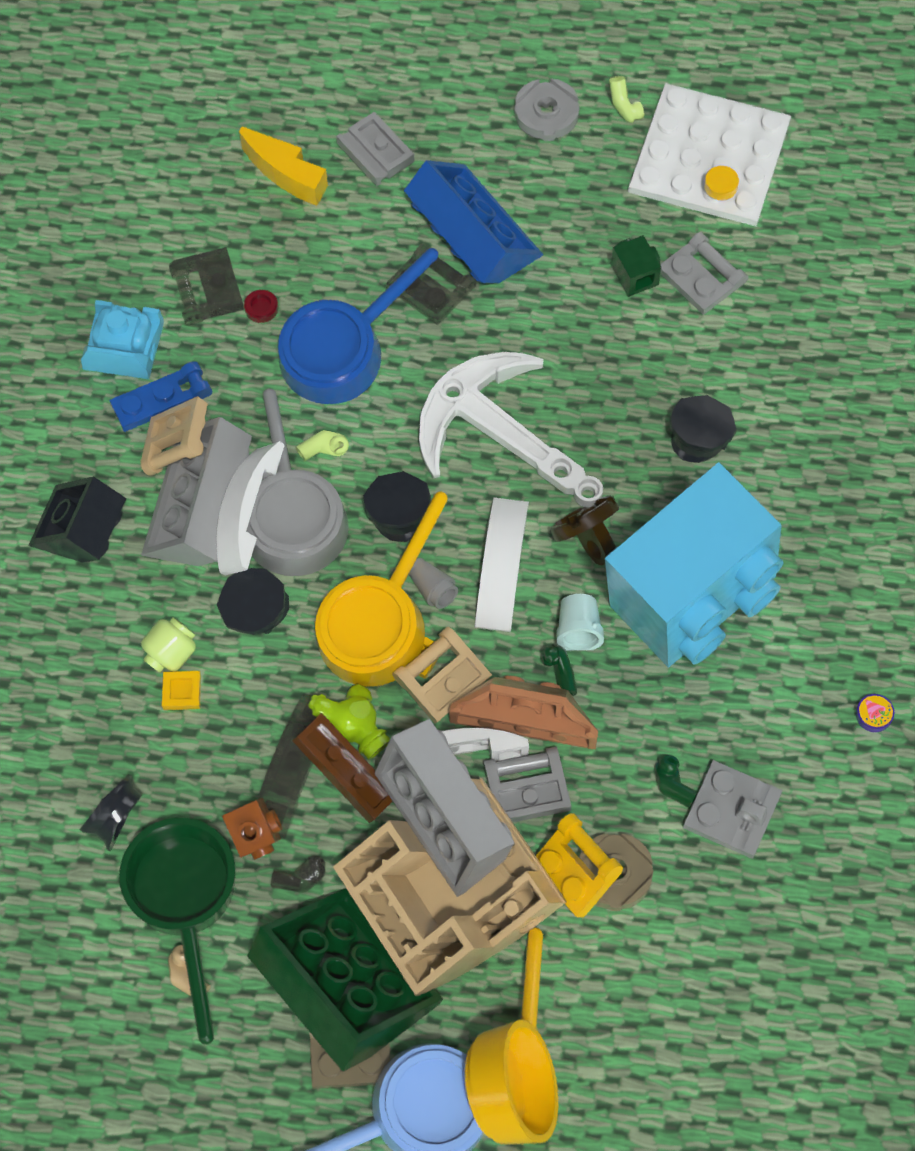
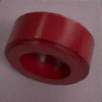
[244,289,279,323]

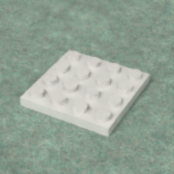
[628,83,791,227]

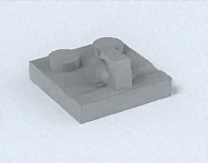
[683,760,783,859]

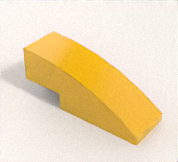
[239,126,328,206]

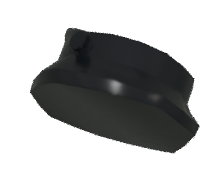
[670,395,737,463]
[363,471,431,542]
[217,568,289,635]
[79,774,142,852]

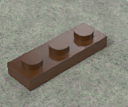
[292,713,392,823]

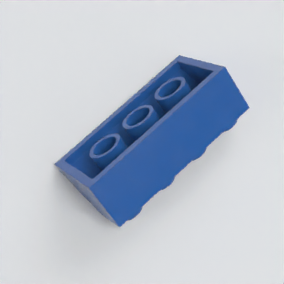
[404,160,544,284]

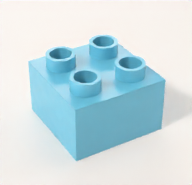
[605,462,783,668]

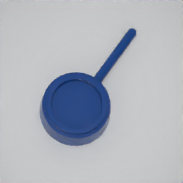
[278,248,439,404]

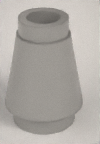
[409,558,458,609]

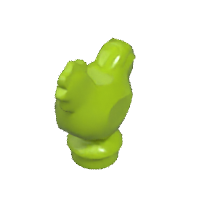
[308,684,390,760]

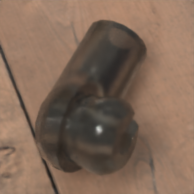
[271,855,326,893]

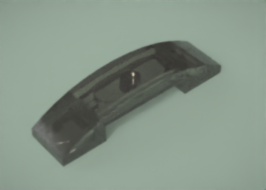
[258,693,316,839]

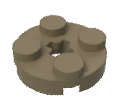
[579,833,653,911]

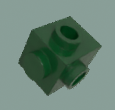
[611,235,661,297]

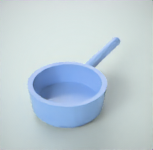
[305,1044,484,1151]

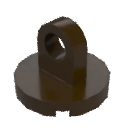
[550,495,619,565]

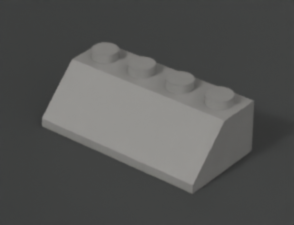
[141,417,252,566]
[375,719,515,897]

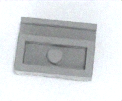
[336,112,415,186]

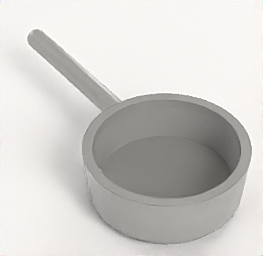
[246,388,349,576]

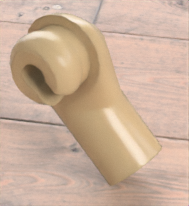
[168,945,211,996]

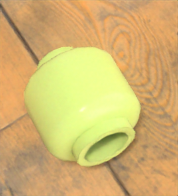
[141,617,196,673]

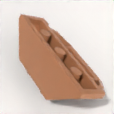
[449,676,598,750]

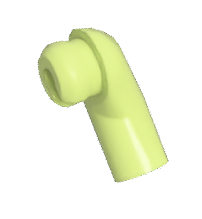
[609,76,644,123]
[295,430,349,461]

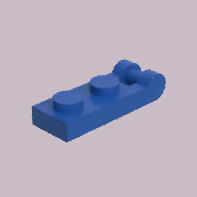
[109,362,213,432]

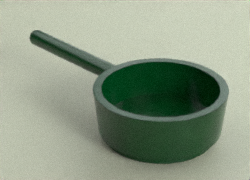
[119,817,235,1045]

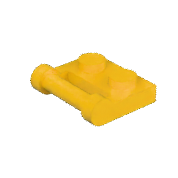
[536,813,623,918]

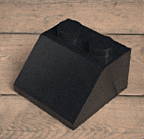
[28,476,126,563]

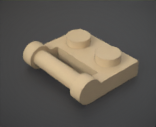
[141,396,208,476]
[392,627,492,724]

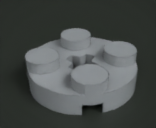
[514,79,580,141]

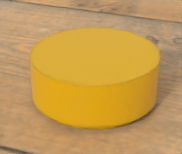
[704,166,739,200]

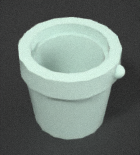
[556,594,604,650]

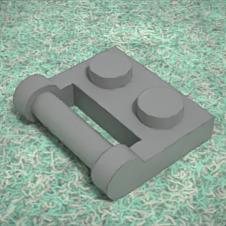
[660,232,749,315]
[483,746,571,822]

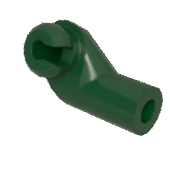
[542,644,577,696]
[655,755,698,808]

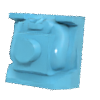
[81,300,164,379]

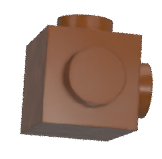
[222,798,282,860]

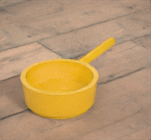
[315,491,448,687]
[465,928,558,1145]

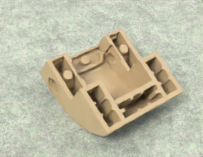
[333,778,567,995]

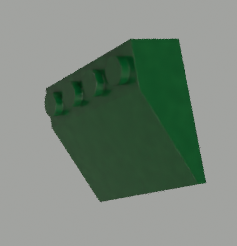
[247,888,443,1072]

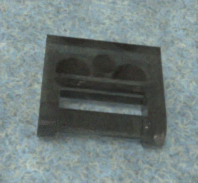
[386,243,477,325]
[169,247,244,326]

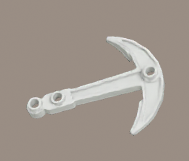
[419,352,603,508]

